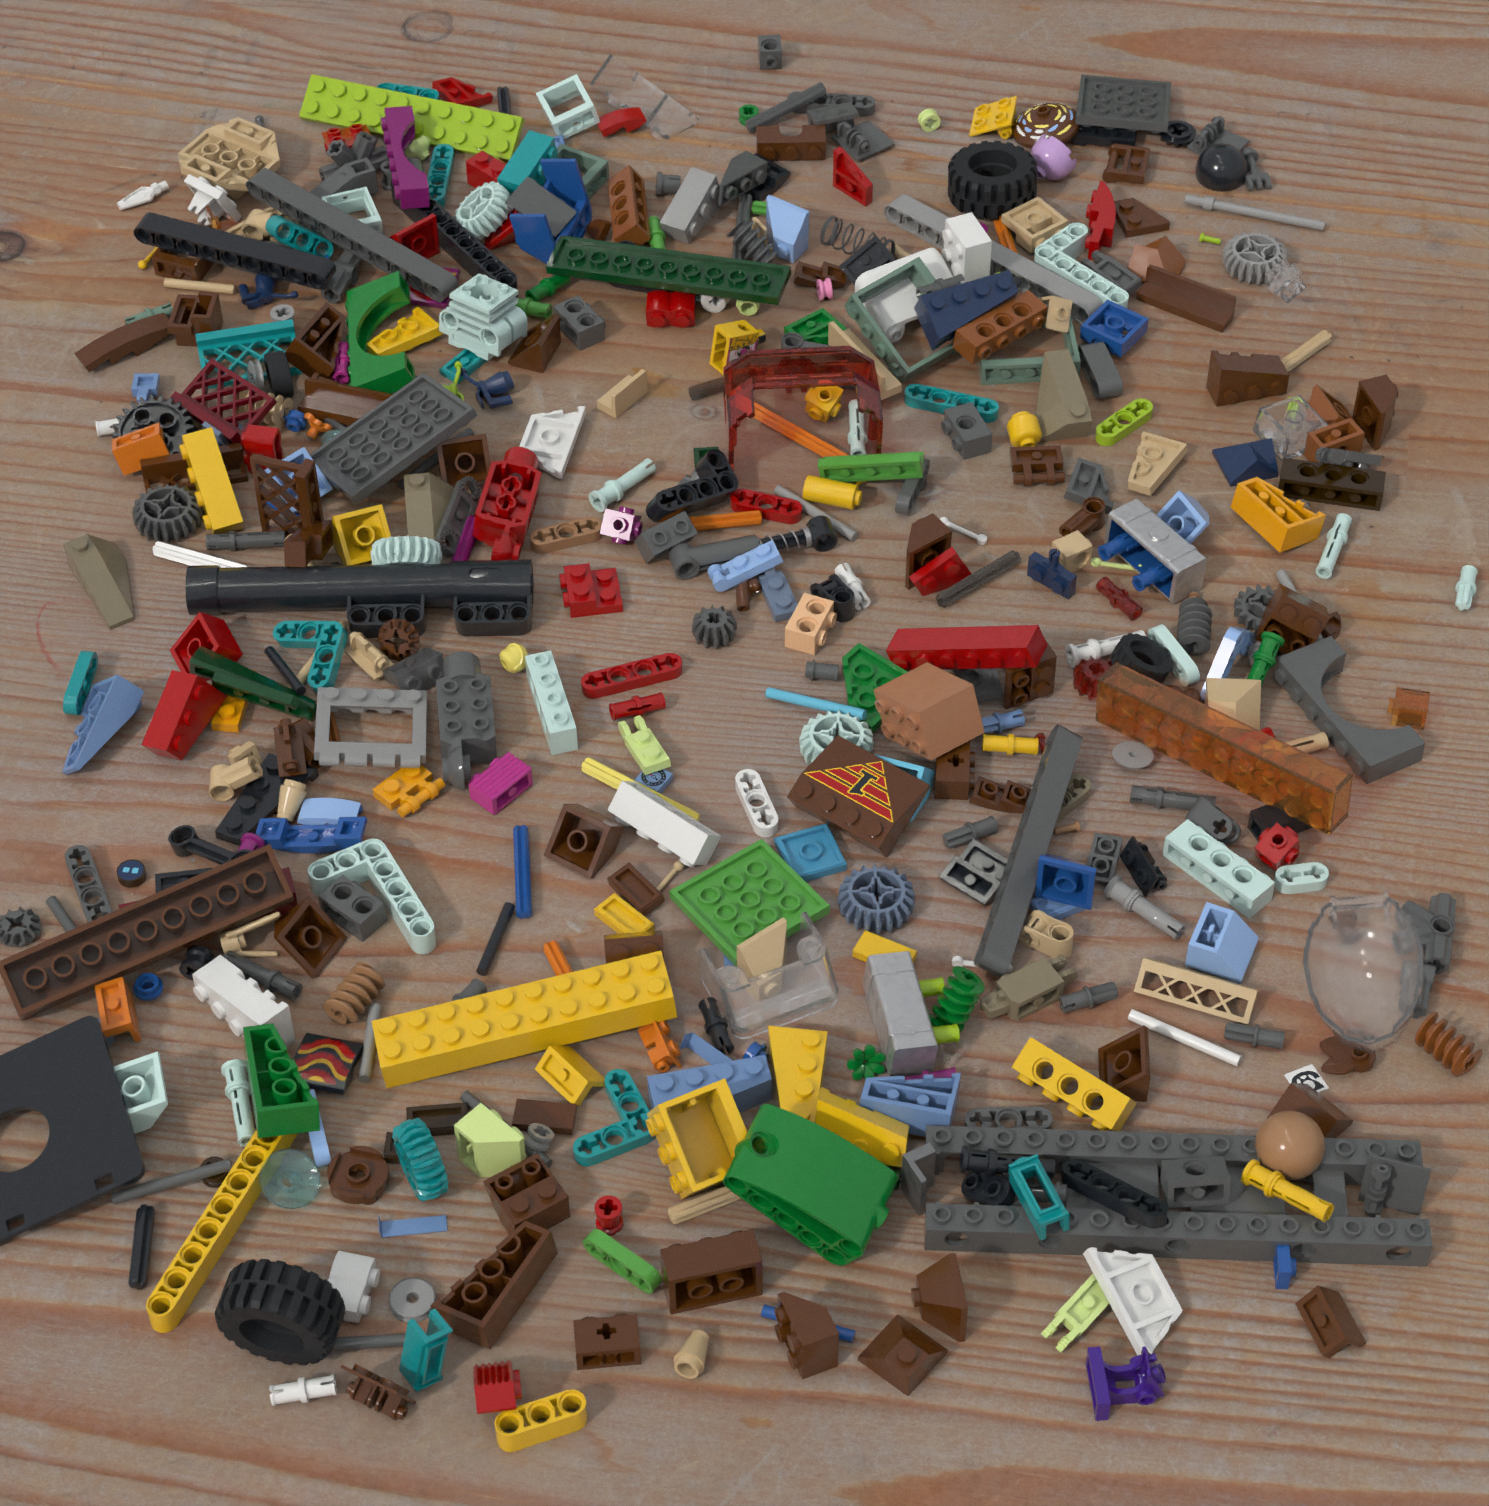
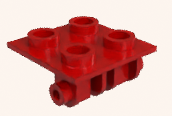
[322,124,371,152]

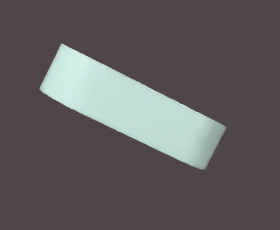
[1274,862,1329,894]

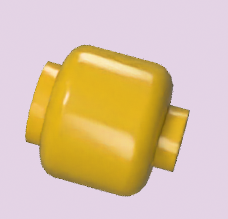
[1007,411,1042,447]

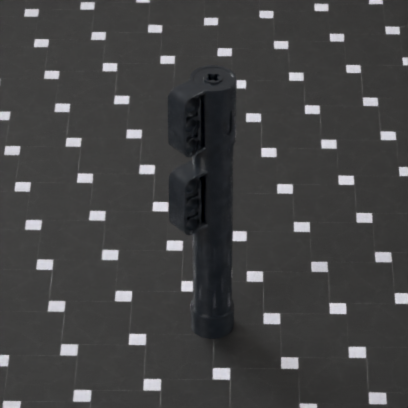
[185,559,534,638]

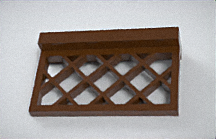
[250,454,324,538]

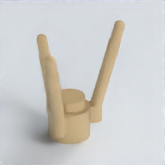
[219,912,280,957]

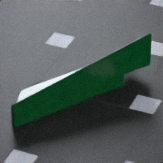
[189,647,317,722]

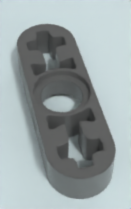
[895,459,930,516]
[964,1107,1053,1129]

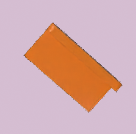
[112,423,170,475]
[94,976,141,1043]

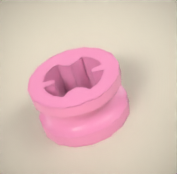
[816,278,833,301]

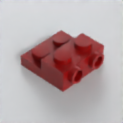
[559,563,623,618]

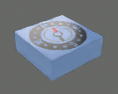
[635,769,673,793]

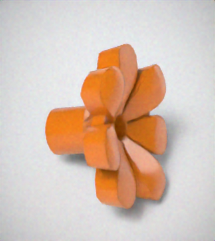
[304,412,334,440]

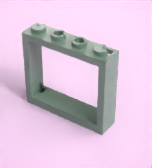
[844,257,957,384]
[977,304,1081,385]

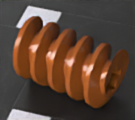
[1415,1012,1483,1077]

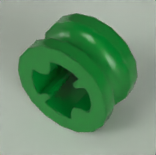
[739,104,759,126]

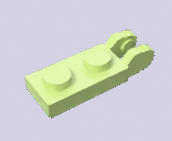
[618,715,671,775]
[1041,1274,1109,1352]

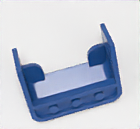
[509,159,592,264]

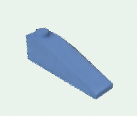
[62,674,144,775]

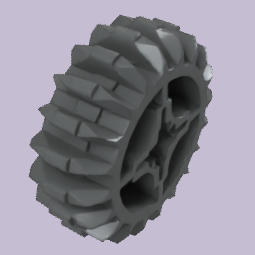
[132,483,203,543]

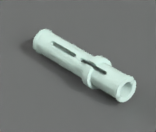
[848,399,868,455]
[1316,513,1352,579]

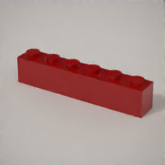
[886,625,1048,670]

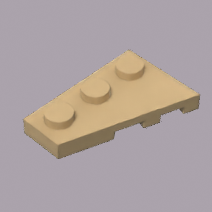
[1128,431,1188,496]

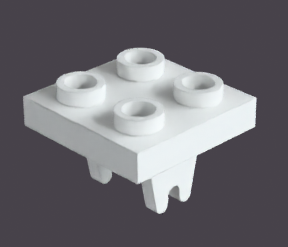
[184,174,242,228]

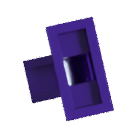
[1085,1346,1166,1421]

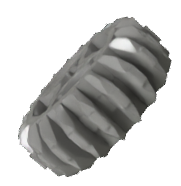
[1222,231,1287,285]

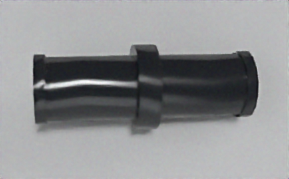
[698,997,734,1054]

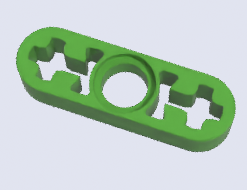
[582,1229,663,1294]

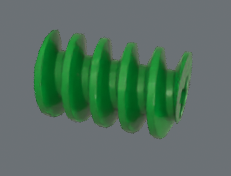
[929,966,985,1033]

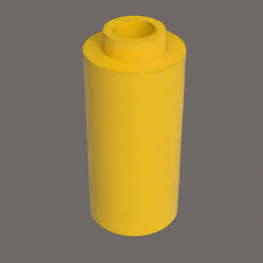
[803,475,862,510]

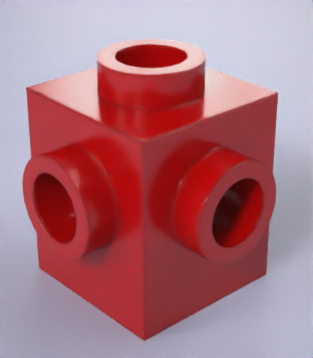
[1254,823,1300,872]

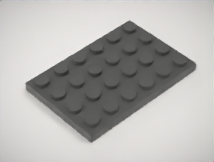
[310,372,477,504]

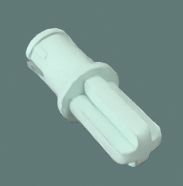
[1455,565,1478,611]

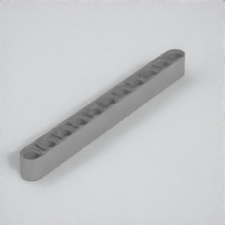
[884,194,1103,324]

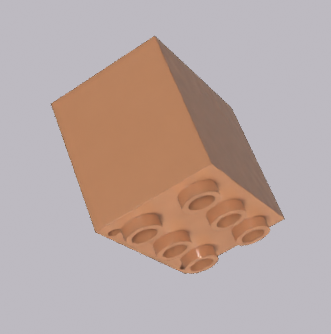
[874,663,985,761]

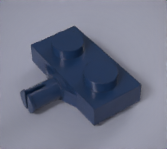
[1027,549,1077,600]

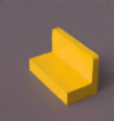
[535,1045,605,1106]

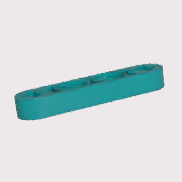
[427,144,454,207]
[904,384,999,423]

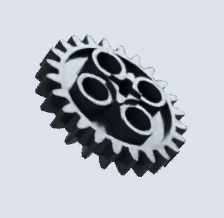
[112,395,195,455]

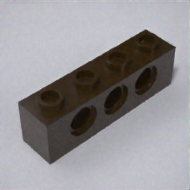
[1278,458,1386,511]

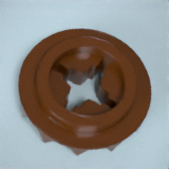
[377,619,420,662]

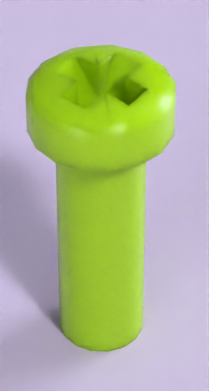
[1199,233,1221,245]

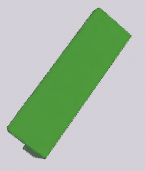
[818,452,924,482]

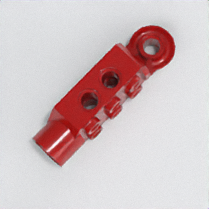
[473,446,542,560]

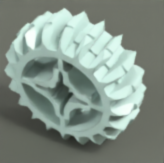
[454,181,512,240]
[371,535,442,565]
[799,710,874,764]

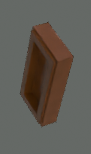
[607,862,665,916]
[512,1099,577,1135]

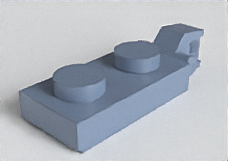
[758,567,798,622]

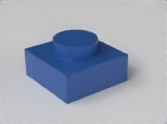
[1273,1245,1296,1289]

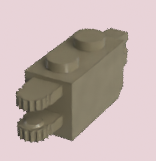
[980,955,1078,1021]

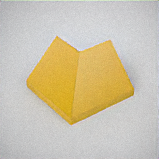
[332,504,391,565]

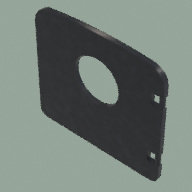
[0,1016,145,1245]

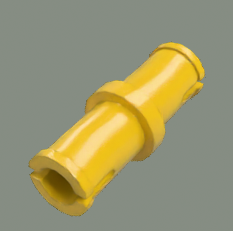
[982,734,1039,756]

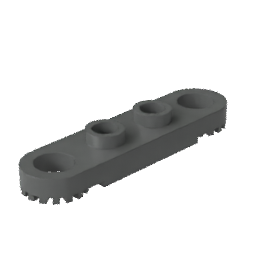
[435,476,482,557]

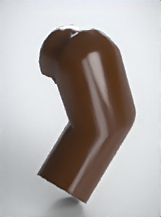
[736,578,761,611]

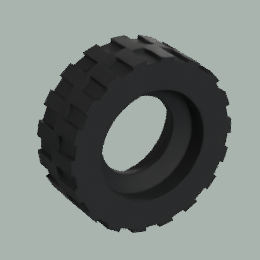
[1110,633,1173,689]

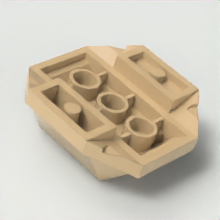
[178,117,281,201]

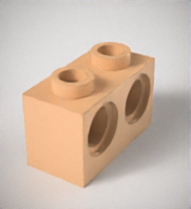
[785,593,837,655]

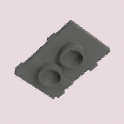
[505,176,577,238]

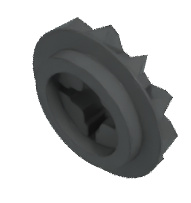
[0,907,41,947]

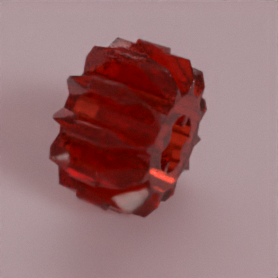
[1073,656,1119,701]

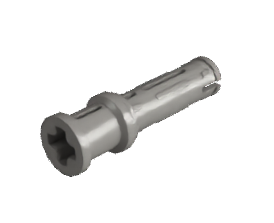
[1103,875,1186,941]

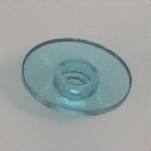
[259,1149,320,1209]

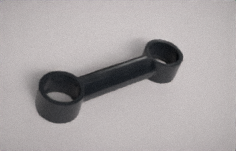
[168,825,252,865]

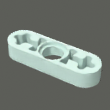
[1147,624,1200,687]

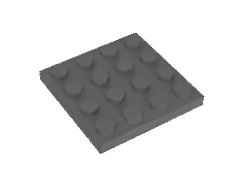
[1075,74,1171,133]

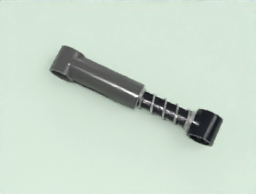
[668,515,838,580]

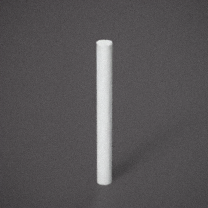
[1128,1009,1242,1067]

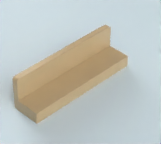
[828,321,902,400]

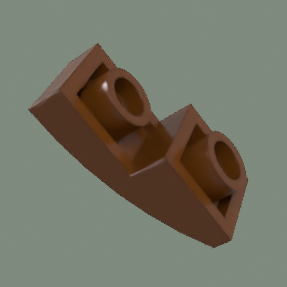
[969,776,1031,813]

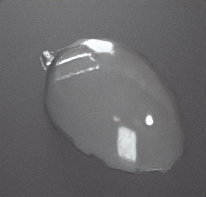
[1303,891,1424,1053]

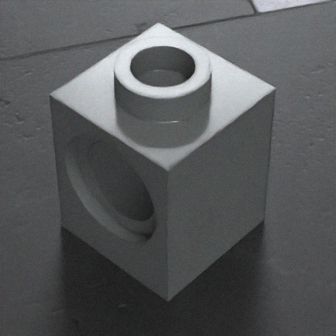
[758,35,782,70]

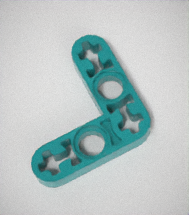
[273,620,348,694]
[573,1069,656,1167]

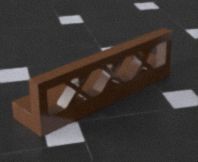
[140,443,248,494]

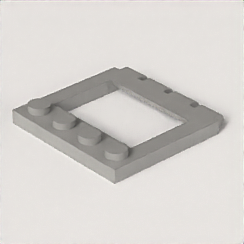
[314,687,427,768]

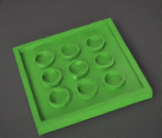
[669,839,830,967]

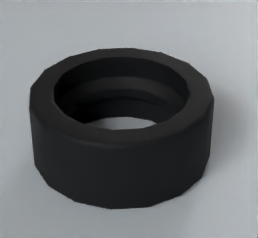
[264,350,294,399]

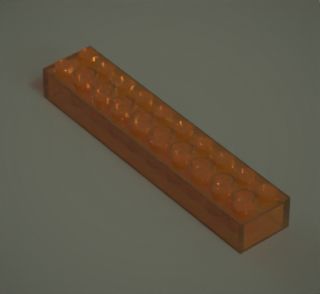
[1096,662,1353,835]

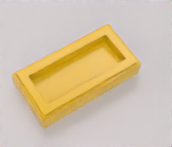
[594,893,655,934]
[852,930,917,963]

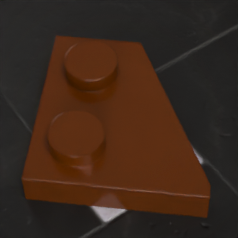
[1114,198,1170,238]

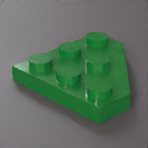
[842,643,908,734]

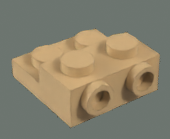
[1001,197,1068,253]

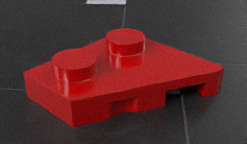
[432,77,493,107]
[909,547,975,596]

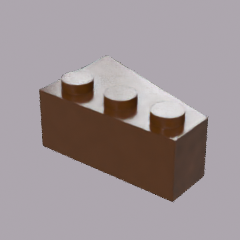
[285,302,346,378]
[1206,350,1289,407]

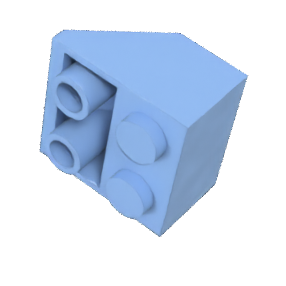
[1185,902,1259,984]

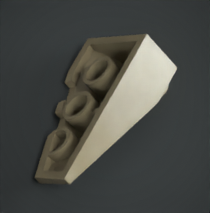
[1035,349,1092,442]
[404,473,454,540]
[63,534,134,630]

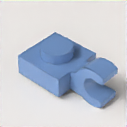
[131,373,160,404]

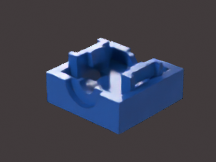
[1080,299,1149,358]

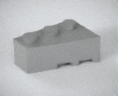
[660,167,720,244]

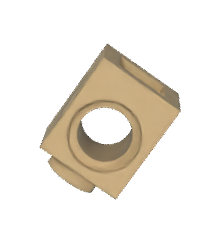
[1051,530,1093,573]

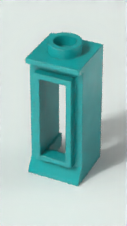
[1009,1154,1069,1241]
[399,1308,453,1392]

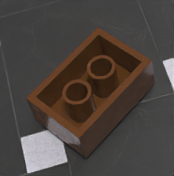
[660,1229,763,1315]

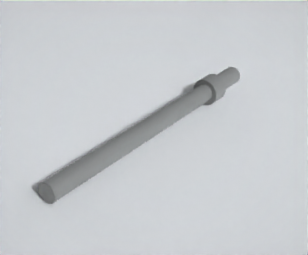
[1185,194,1325,231]

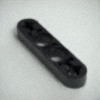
[1061,1159,1168,1229]

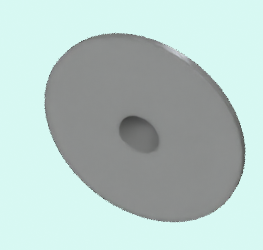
[1112,741,1154,769]

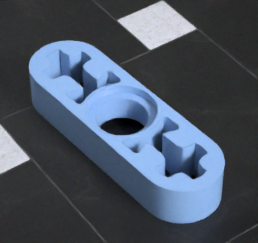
[308,1089,331,1168]

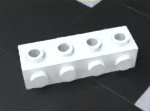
[608,781,721,868]

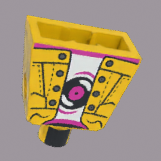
[709,320,766,376]

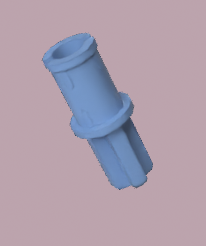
[981,709,1025,735]

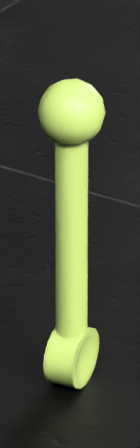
[1091,557,1142,574]

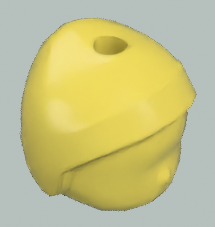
[499,643,528,673]

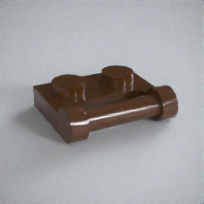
[1102,144,1151,184]

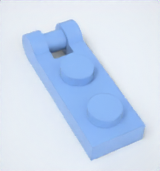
[707,540,783,592]

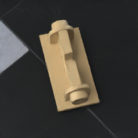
[344,631,394,681]

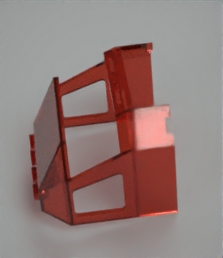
[723,346,883,471]

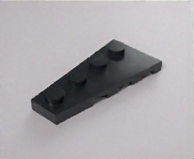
[215,753,319,846]

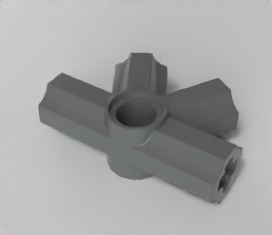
[319,131,389,182]
[1394,892,1456,974]

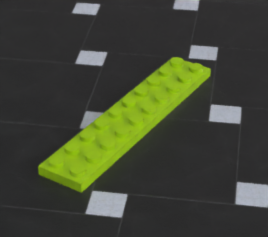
[299,74,525,162]

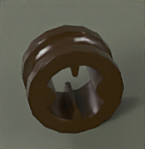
[200,1157,229,1188]

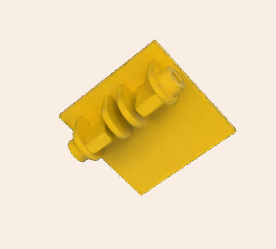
[969,96,1017,139]

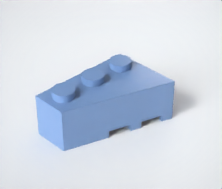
[860,1073,961,1137]

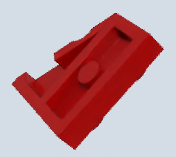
[833,146,873,207]

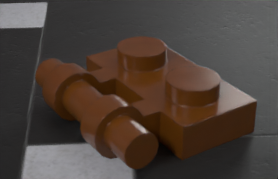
[1010,445,1065,486]

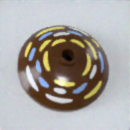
[1012,103,1080,149]

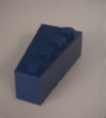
[914,270,1019,351]

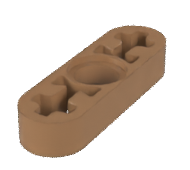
[530,517,603,554]

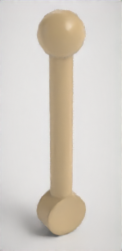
[656,861,684,892]

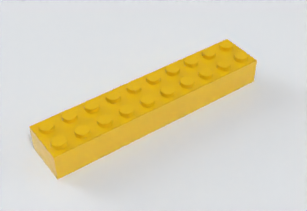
[371,951,677,1088]

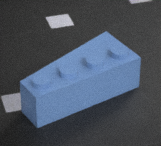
[647,1055,772,1113]

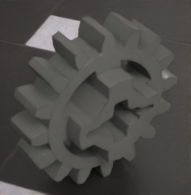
[1234,584,1276,633]

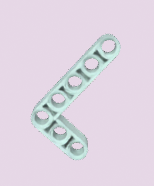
[1034,223,1129,308]
[308,838,437,954]

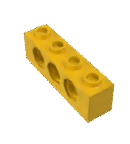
[1011,1037,1137,1131]

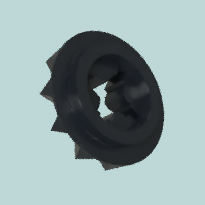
[1159,121,1196,148]

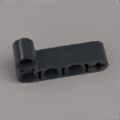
[646,449,739,523]

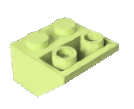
[454,1103,527,1177]

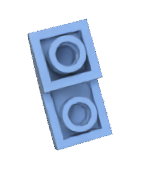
[297,798,361,825]

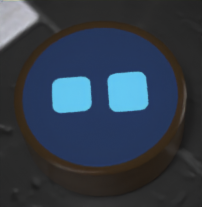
[116,859,146,888]

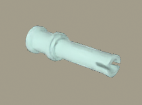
[589,458,656,512]
[221,1059,255,1147]

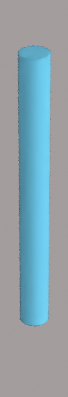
[765,687,867,720]

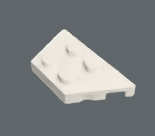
[519,406,586,479]
[1083,1247,1183,1356]

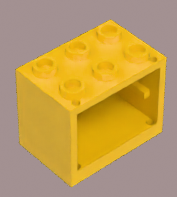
[646,1078,755,1199]

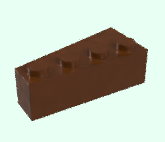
[430,1221,558,1350]

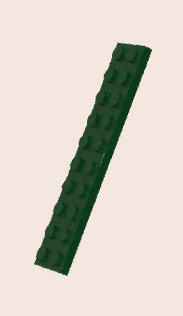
[546,235,791,305]

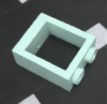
[536,74,600,139]
[321,187,383,249]

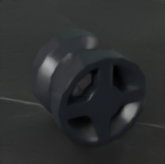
[179,945,215,981]

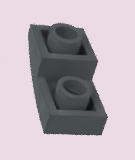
[1087,832,1123,884]

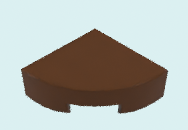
[586,219,612,241]
[1321,611,1341,640]

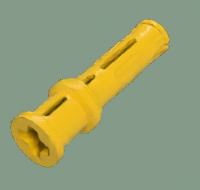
[1241,1159,1334,1222]

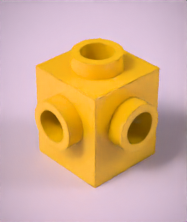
[804,377,844,423]

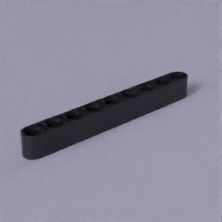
[391,180,518,298]
[133,212,337,290]

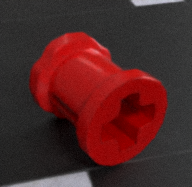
[595,1195,623,1236]

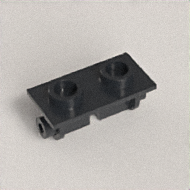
[1120,836,1167,897]

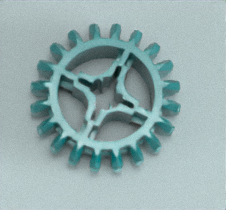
[392,1118,449,1202]

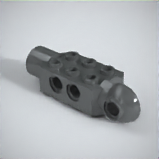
[436,651,497,791]

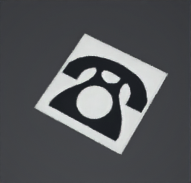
[1284,1064,1329,1093]

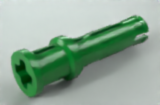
[1247,631,1285,687]

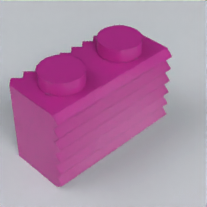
[469,752,533,815]

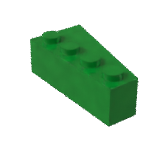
[243,1024,320,1138]

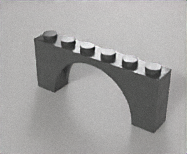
[1274,636,1425,784]

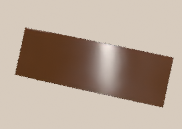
[284,520,333,568]

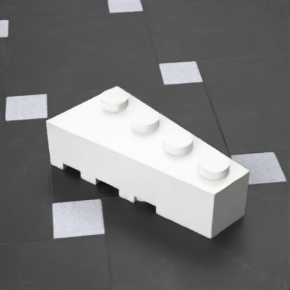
[192,955,296,1047]

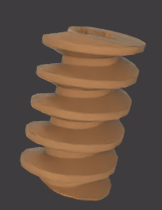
[323,962,385,1025]

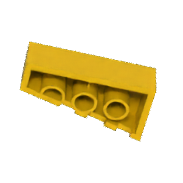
[179,427,243,534]
[768,1026,827,1123]

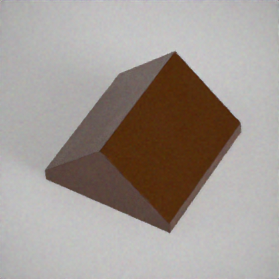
[508,313,561,373]
[436,433,491,488]
[1098,1025,1150,1102]
[1267,1083,1353,1138]

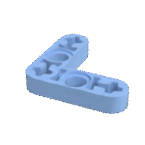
[1200,627,1256,701]

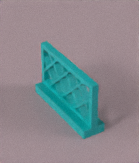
[195,319,303,389]

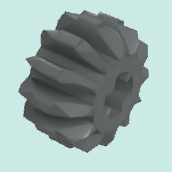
[692,605,737,650]

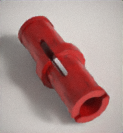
[609,692,666,721]

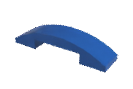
[255,817,368,854]

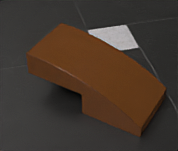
[794,261,846,288]

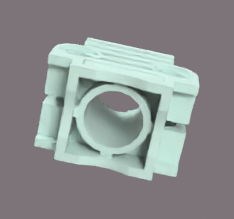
[439,274,527,361]

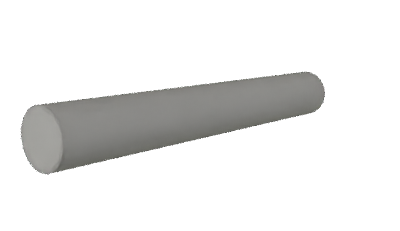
[358,1003,381,1082]

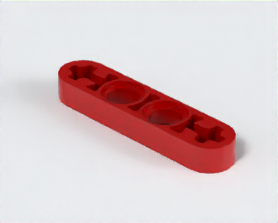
[581,653,683,699]

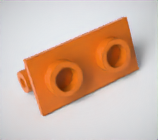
[638,1020,682,1073]

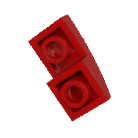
[597,107,647,138]

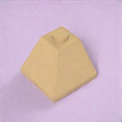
[1204,678,1261,734]
[737,917,787,1004]

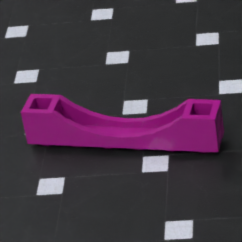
[381,106,429,209]

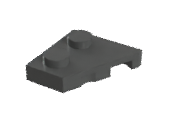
[1064,457,1114,514]

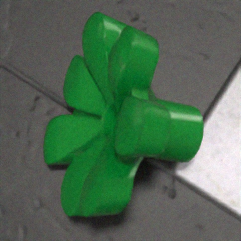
[847,1044,886,1081]

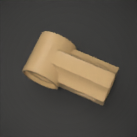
[209,755,263,801]

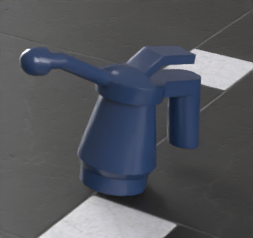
[238,274,299,309]
[461,368,514,409]

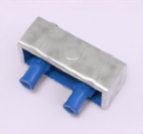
[1098,499,1207,604]

